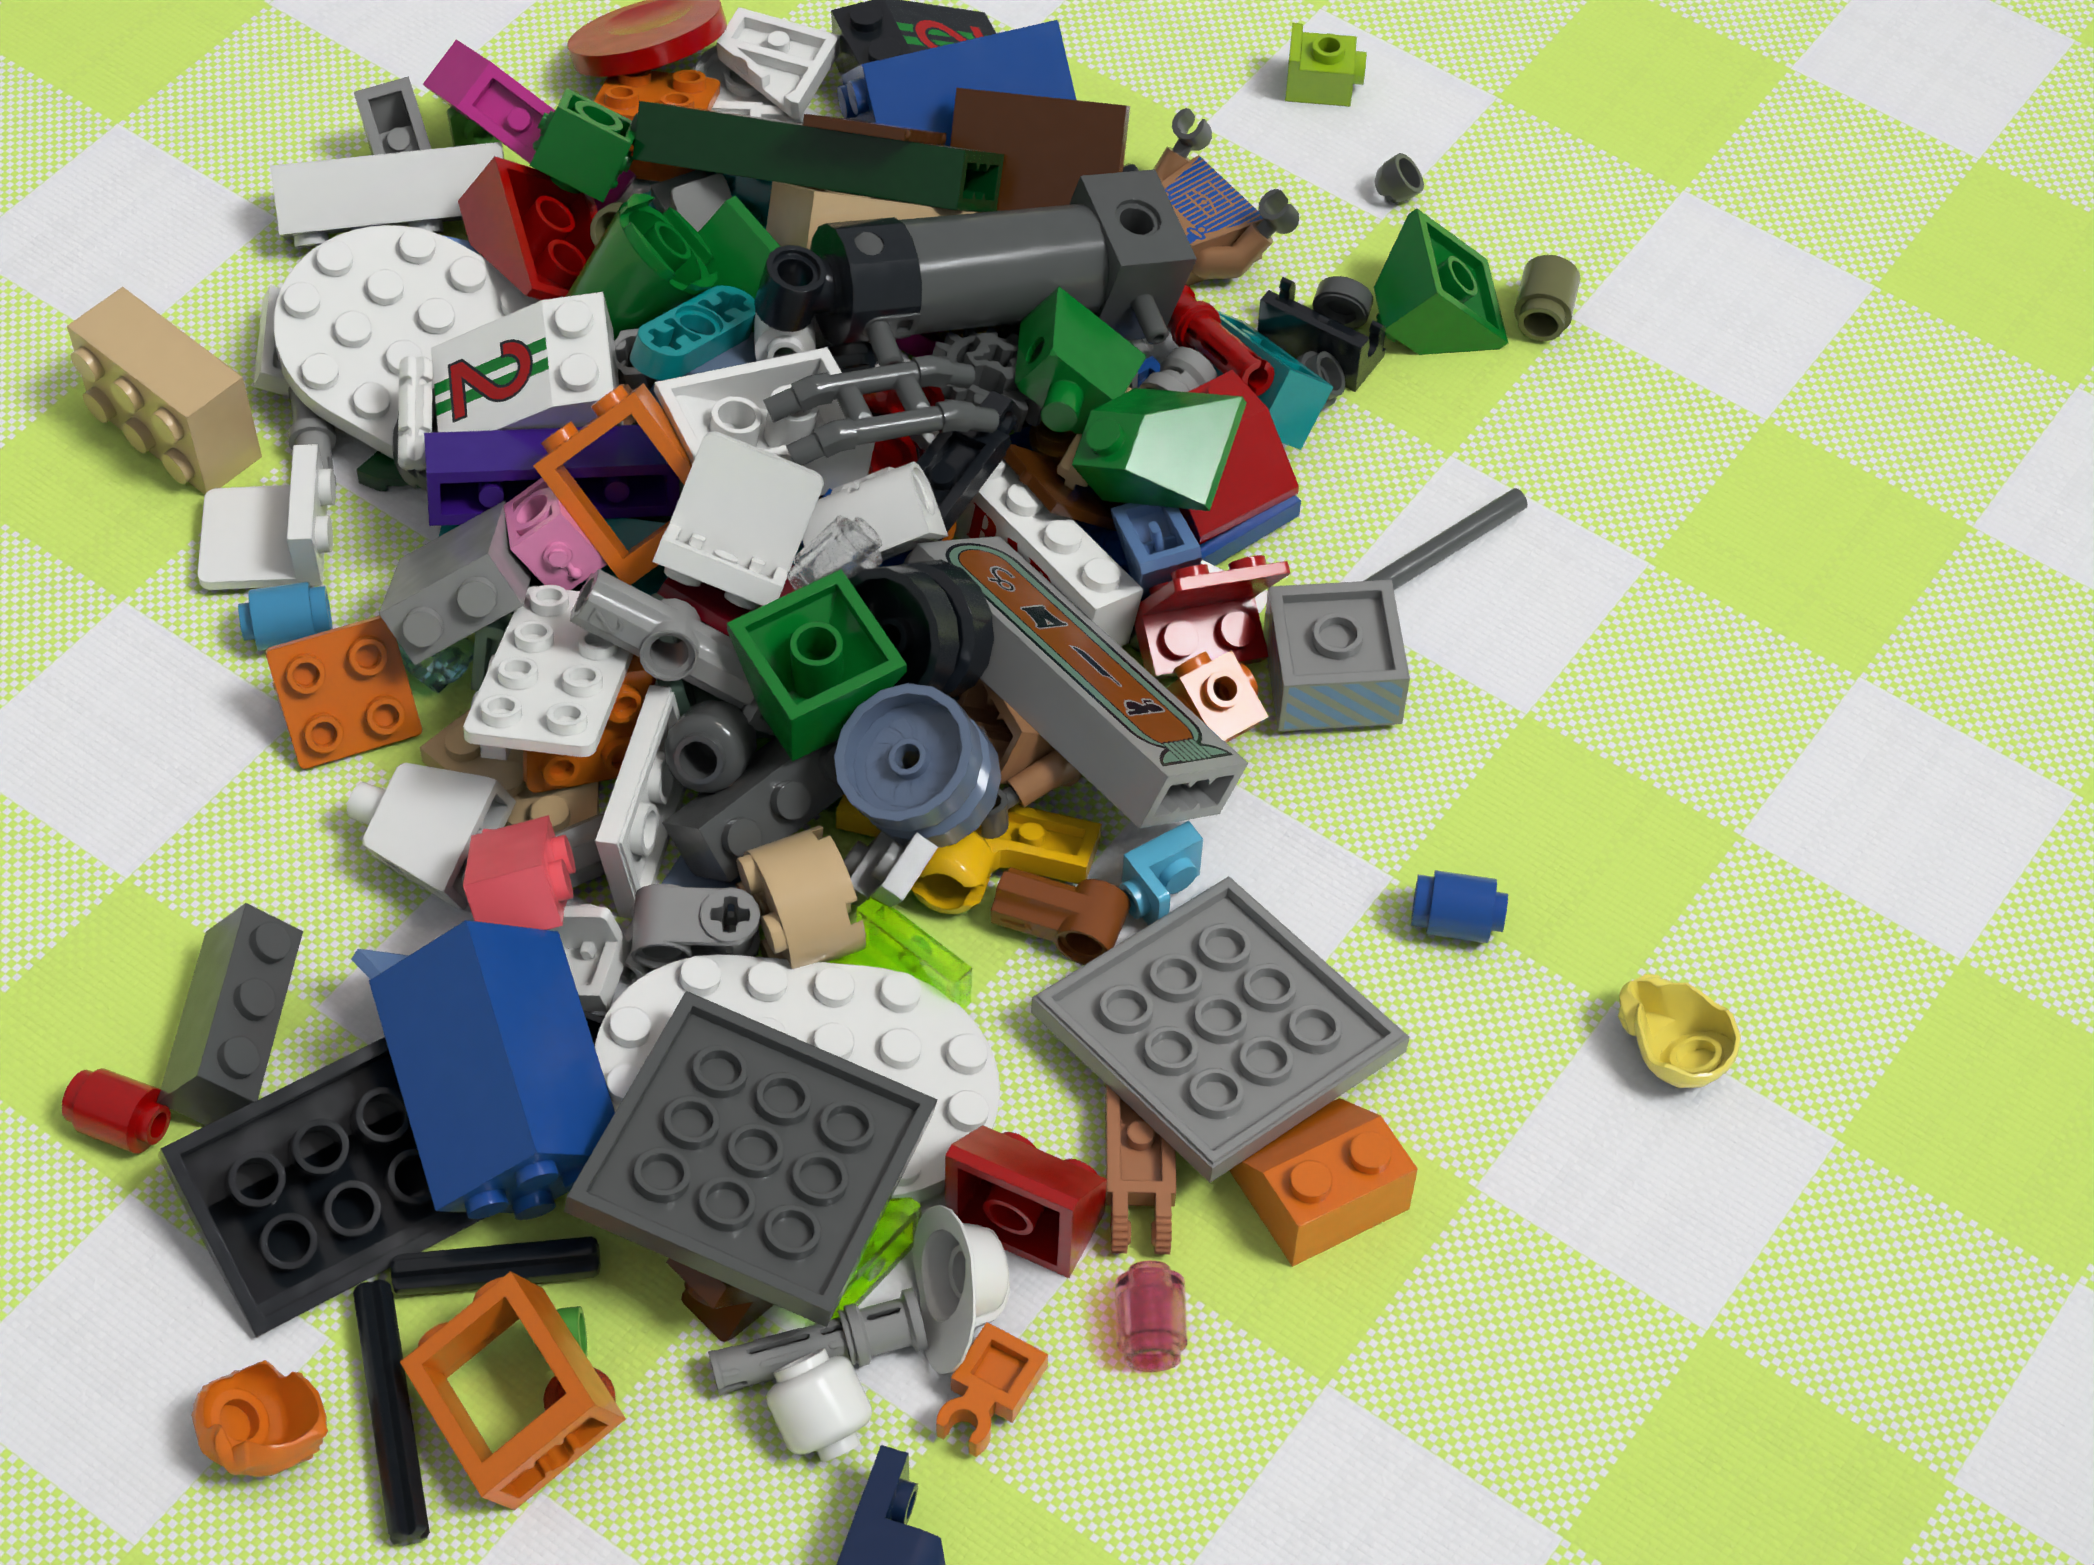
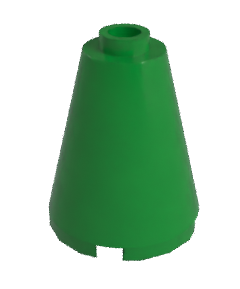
[565,194,718,341]

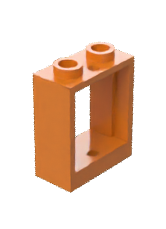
[533,383,692,585]
[400,1271,626,1510]

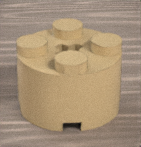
[735,826,866,969]

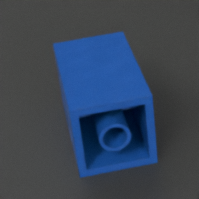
[837,20,1076,146]
[369,920,615,1220]

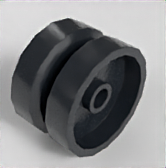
[849,560,994,698]

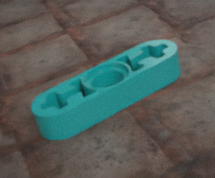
[630,285,756,381]

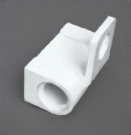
[802,461,948,578]

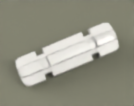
[398,356,433,471]

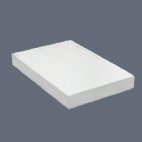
[595,685,687,919]

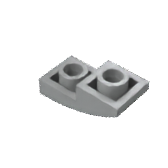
[843,831,938,908]

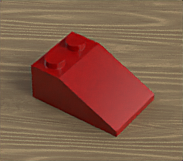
[458,156,598,300]

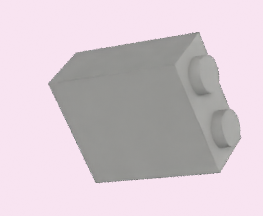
[379,500,532,665]

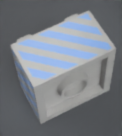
[1263,580,1410,731]

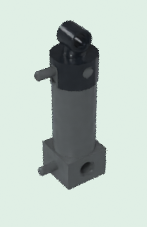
[754,169,1197,366]

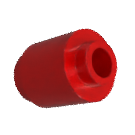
[62,1068,171,1154]

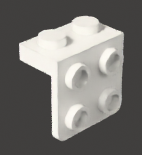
[652,431,824,610]
[198,444,336,590]

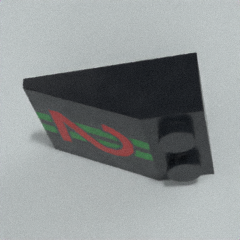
[831,0,996,75]

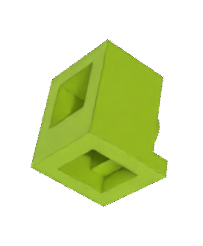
[1285,23,1367,107]

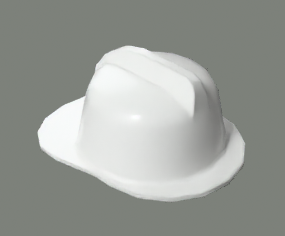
[913,1205,1010,1375]

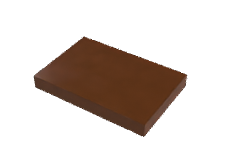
[950,88,1130,211]

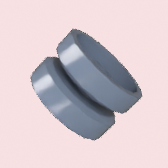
[834,683,1001,848]

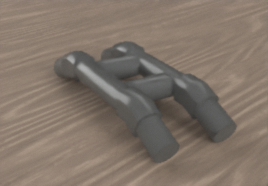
[763,355,999,466]

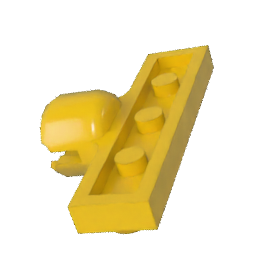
[836,794,1102,914]

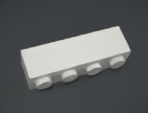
[270,142,504,247]

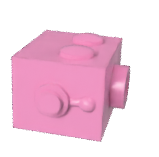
[504,478,607,590]

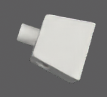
[347,763,516,911]

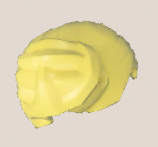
[1618,974,1741,1088]

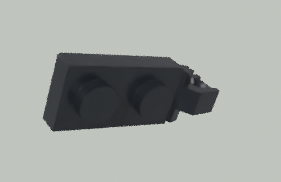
[916,390,1017,541]

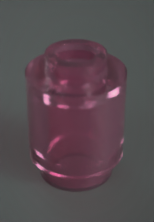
[1115,1261,1187,1372]

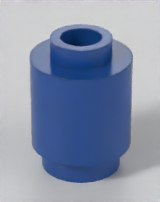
[1411,870,1508,943]

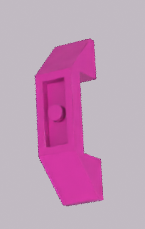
[423,39,637,211]

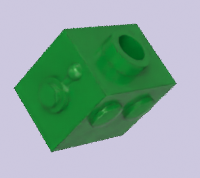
[529,88,635,202]

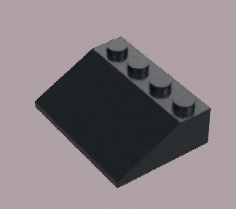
[158,1037,484,1337]

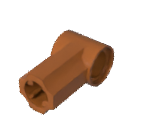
[991,867,1131,965]

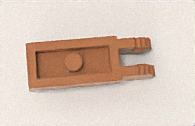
[1105,1083,1176,1254]

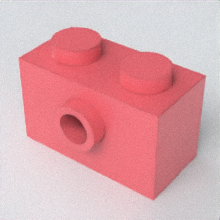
[463,815,576,930]

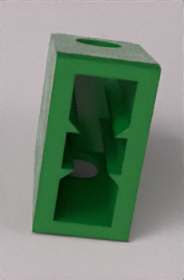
[1015,286,1146,434]

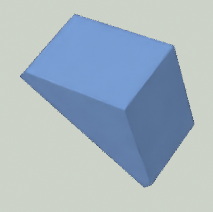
[1110,503,1202,599]

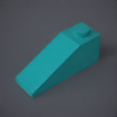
[1213,311,1334,450]

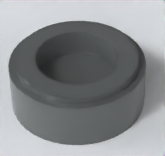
[1312,276,1373,329]

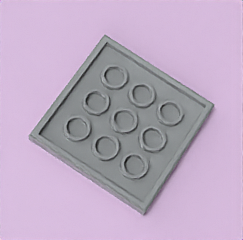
[1031,876,1409,1183]

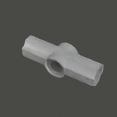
[570,569,754,709]

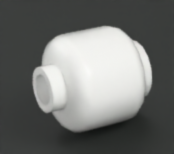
[766,1348,872,1462]

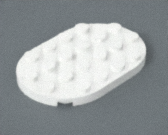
[274,225,541,459]
[595,954,1000,1209]

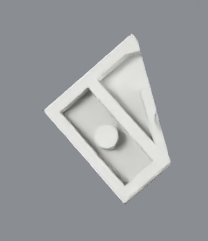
[717,7,840,120]

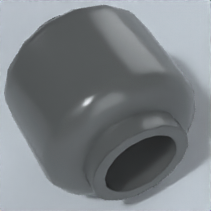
[664,700,757,793]

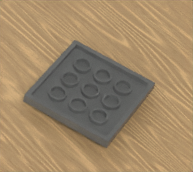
[564,991,938,1327]

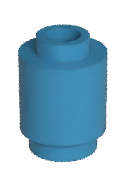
[238,582,333,651]

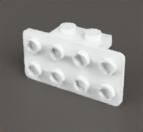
[463,585,634,760]

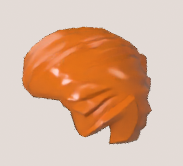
[191,1360,328,1477]

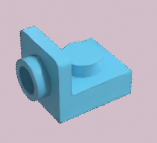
[1119,821,1203,926]

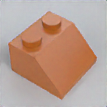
[1229,1098,1418,1267]

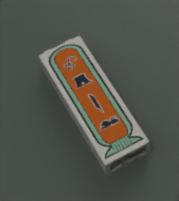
[903,536,1248,829]

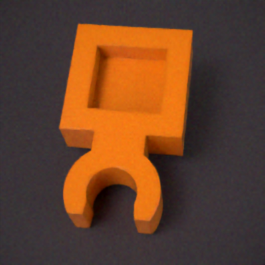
[936,1322,1048,1457]

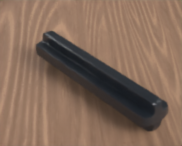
[391,1236,601,1296]

